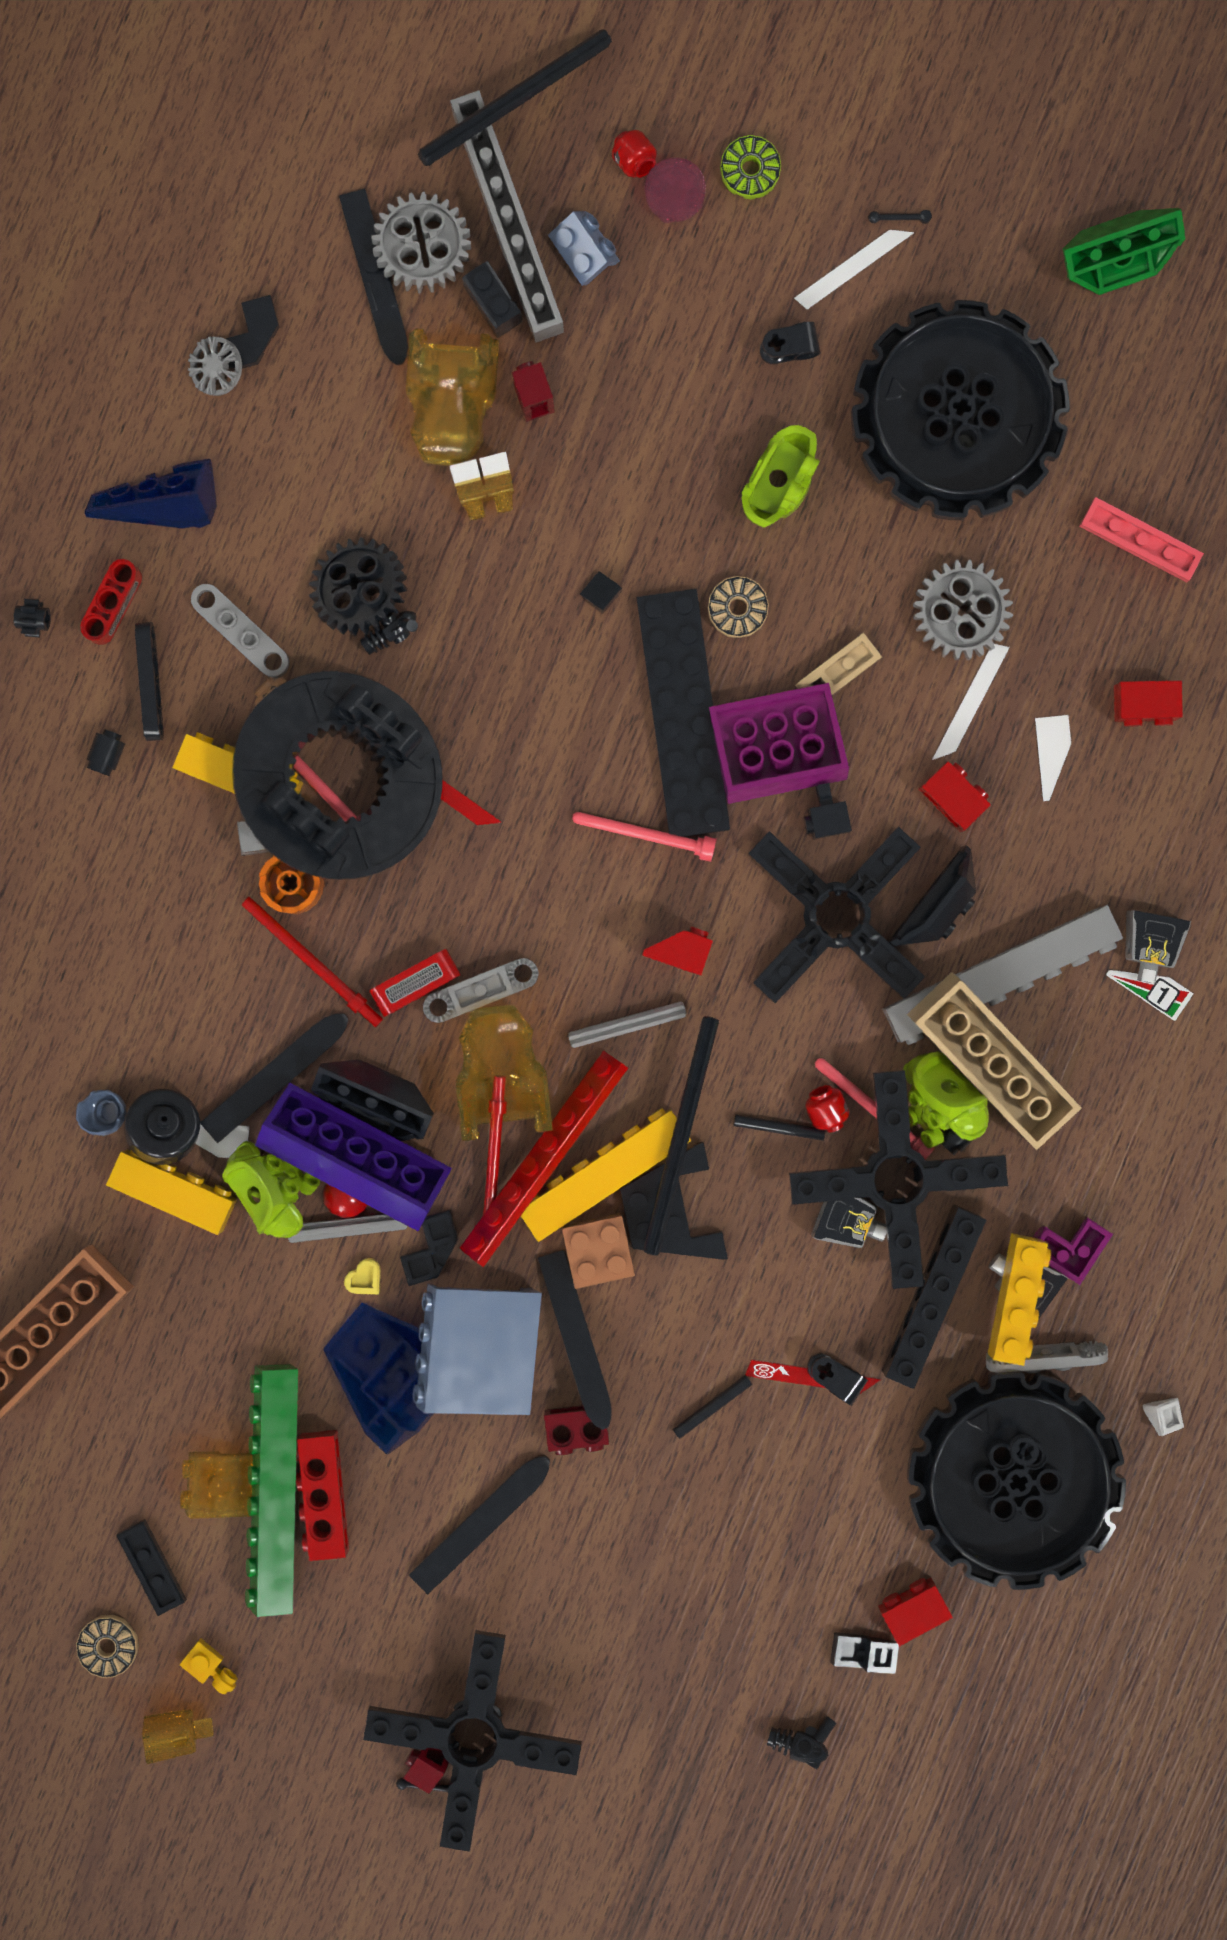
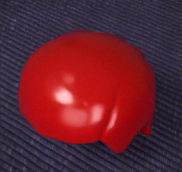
[322,1183,367,1218]

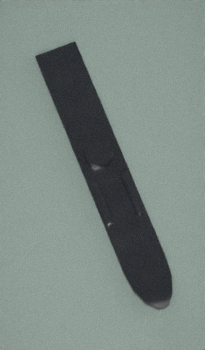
[339,188,408,365]
[200,1013,349,1143]
[538,1250,612,1430]
[409,1455,550,1595]

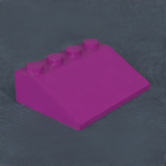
[709,683,849,804]

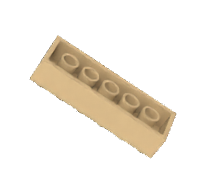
[907,972,1082,1150]

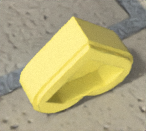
[344,1258,381,1295]

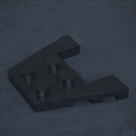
[620,1142,728,1260]

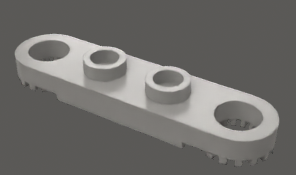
[191,584,289,678]
[423,958,539,1023]
[986,1341,1108,1373]

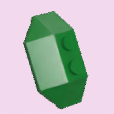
[1063,208,1186,295]

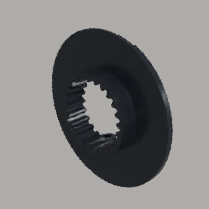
[232,671,443,880]

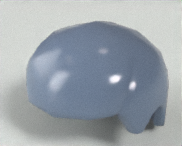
[76,1090,127,1136]

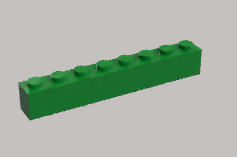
[245,1364,298,1617]

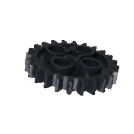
[309,537,407,636]

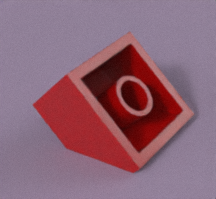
[642,927,713,976]

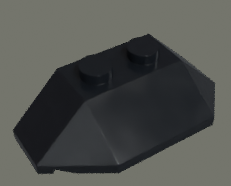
[888,845,976,946]
[311,1059,434,1141]

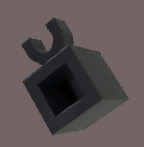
[804,783,852,840]

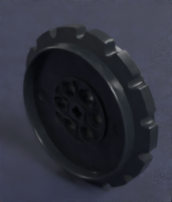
[851,300,1070,521]
[907,1372,1126,1590]

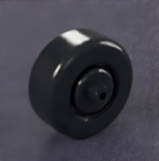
[124,1089,200,1165]

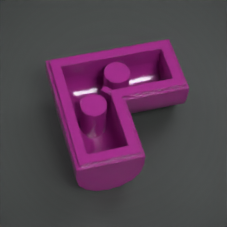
[1033,1217,1113,1285]

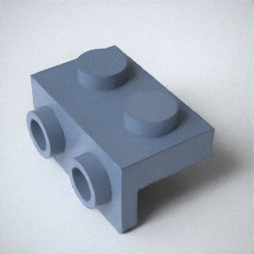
[548,211,620,285]

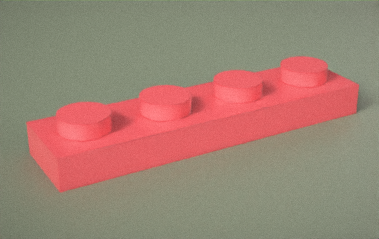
[1079,497,1204,582]

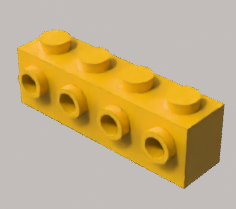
[988,1233,1051,1366]

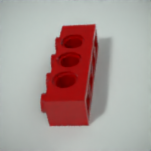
[296,1430,349,1561]

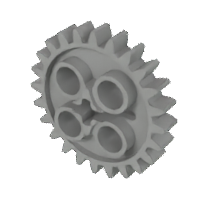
[372,192,471,294]
[913,560,1013,660]

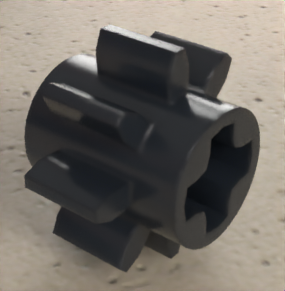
[14,599,51,638]

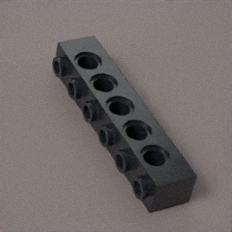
[882,1204,987,1389]

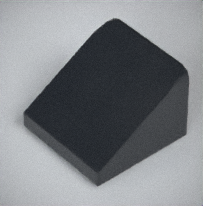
[580,571,622,614]

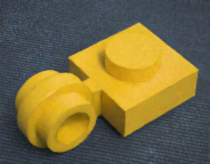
[180,1638,238,1695]

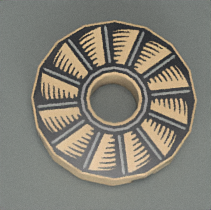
[708,576,769,638]
[76,1615,139,1678]

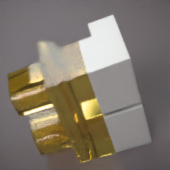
[450,452,515,521]

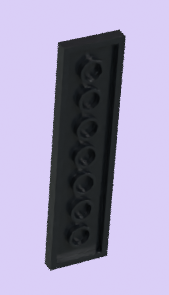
[636,589,730,837]

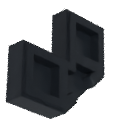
[220,295,280,371]
[400,1210,459,1286]

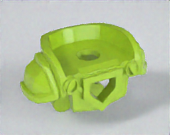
[741,425,820,528]
[903,1051,988,1148]
[222,1141,320,1238]

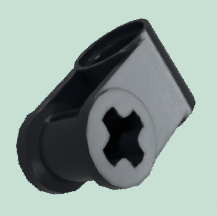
[760,322,821,364]
[807,1353,868,1406]

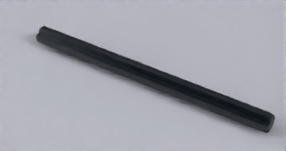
[418,29,612,166]
[643,1016,719,1256]

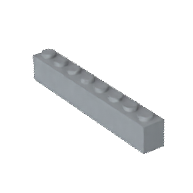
[450,90,564,343]
[882,905,1123,1045]

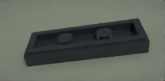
[116,1519,187,1616]

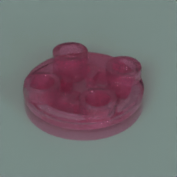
[645,158,706,223]

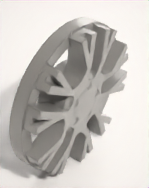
[188,336,242,396]

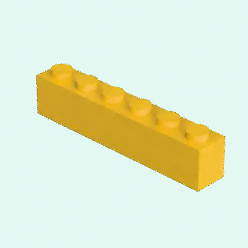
[521,1107,692,1242]

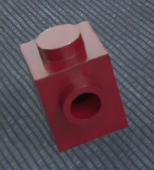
[403,1748,449,1794]

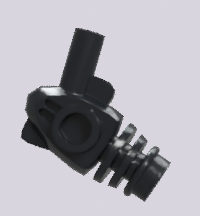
[360,611,418,655]
[767,1716,836,1769]

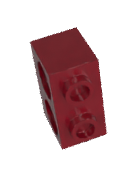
[512,361,555,422]
[544,1405,609,1455]

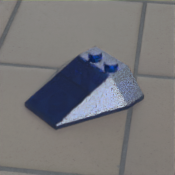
[323,1303,434,1454]

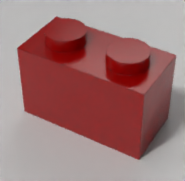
[1114,680,1183,727]
[918,761,991,832]
[878,1578,953,1647]

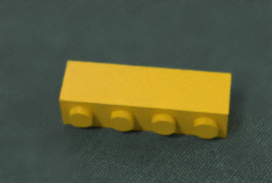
[172,732,304,794]
[106,1149,237,1235]

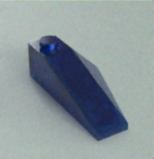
[84,459,217,529]

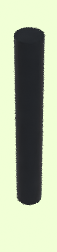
[734,1114,826,1141]
[673,1375,753,1439]

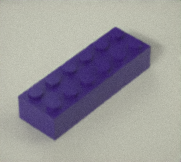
[255,1083,452,1231]

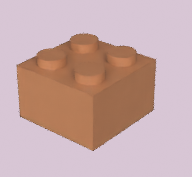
[562,1212,635,1289]

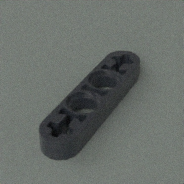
[135,622,164,741]

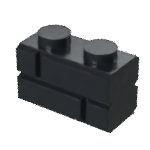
[462,261,523,338]

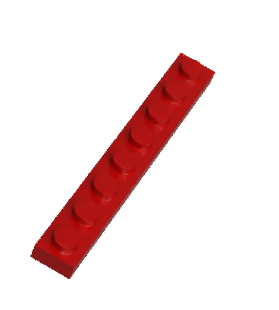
[459,1051,628,1267]

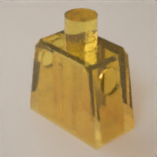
[142,1709,214,1765]

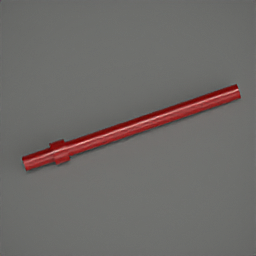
[241,896,384,1028]
[483,1075,507,1215]

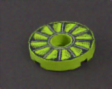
[720,135,781,200]

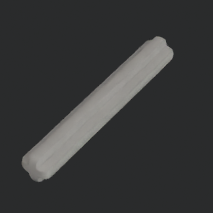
[568,1002,686,1048]
[288,1214,407,1243]

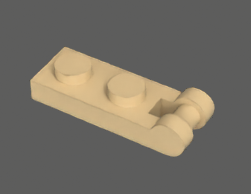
[795,633,882,695]

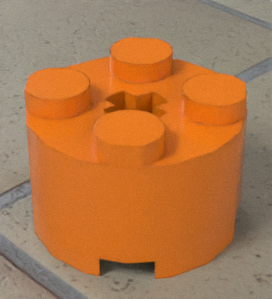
[259,856,324,914]

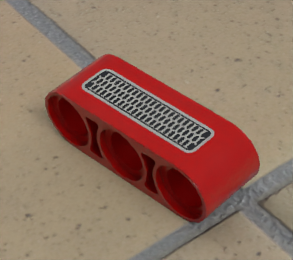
[80,559,142,645]
[369,948,461,1017]

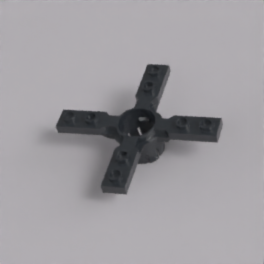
[748,827,925,1003]
[789,1070,1008,1289]
[363,1630,582,1852]

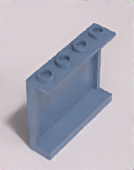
[413,1284,542,1415]

